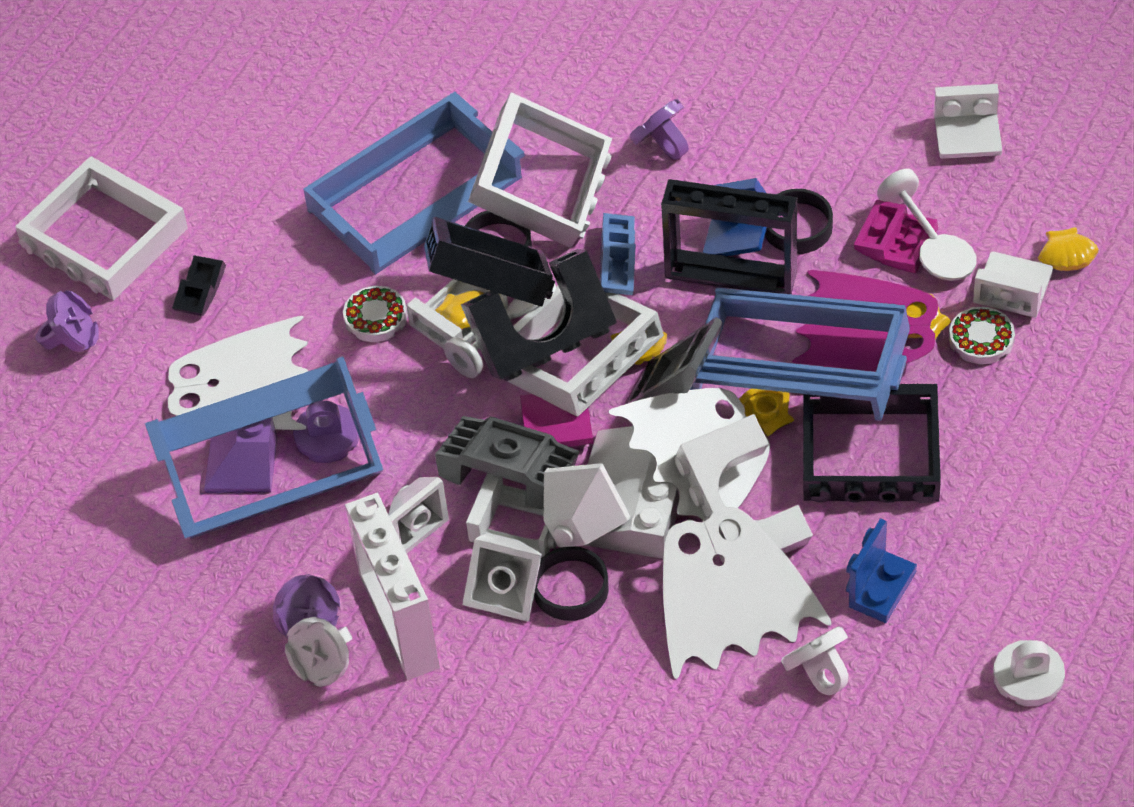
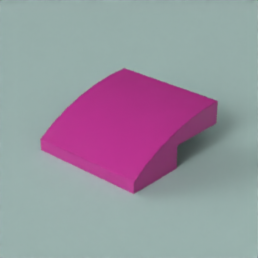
[854,200,938,274]
[520,394,593,447]

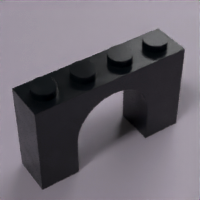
[461,249,617,381]

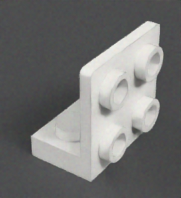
[934,84,1002,159]
[973,252,1053,318]

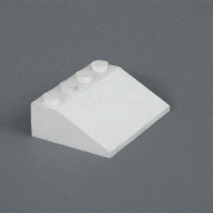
[586,426,680,559]

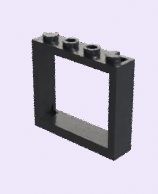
[661,179,797,295]
[424,217,555,307]
[803,384,941,503]

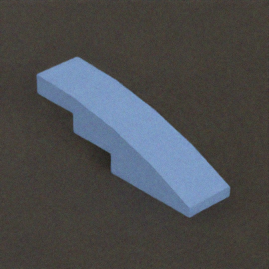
[600,213,636,295]

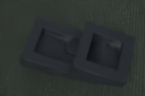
[172,255,226,316]

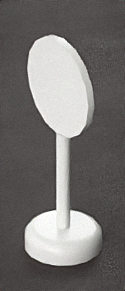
[877,169,977,281]
[443,284,557,378]

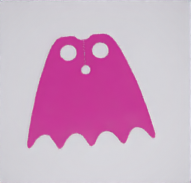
[792,270,938,372]

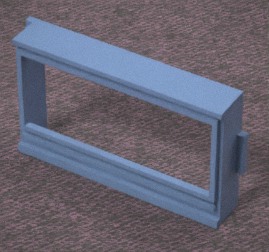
[303,91,525,275]
[690,288,910,421]
[145,356,383,539]

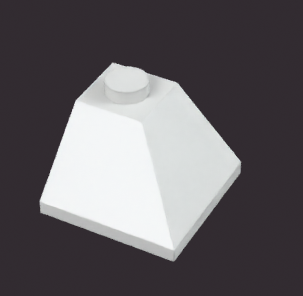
[544,463,631,547]
[388,477,449,554]
[462,532,542,621]

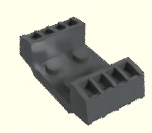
[435,416,579,509]

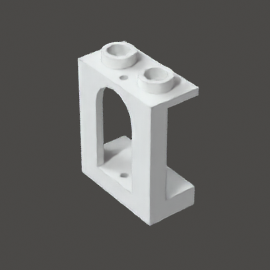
[407,279,508,348]
[466,473,557,558]

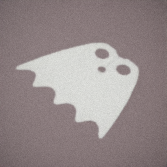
[168,316,308,430]
[609,388,770,537]
[663,506,832,679]

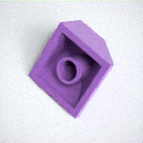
[204,417,277,493]

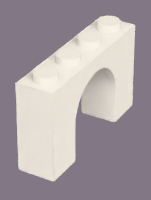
[675,414,813,564]

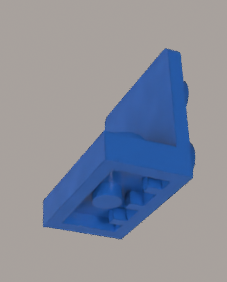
[703,178,767,256]
[846,518,917,623]

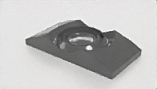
[626,317,722,404]

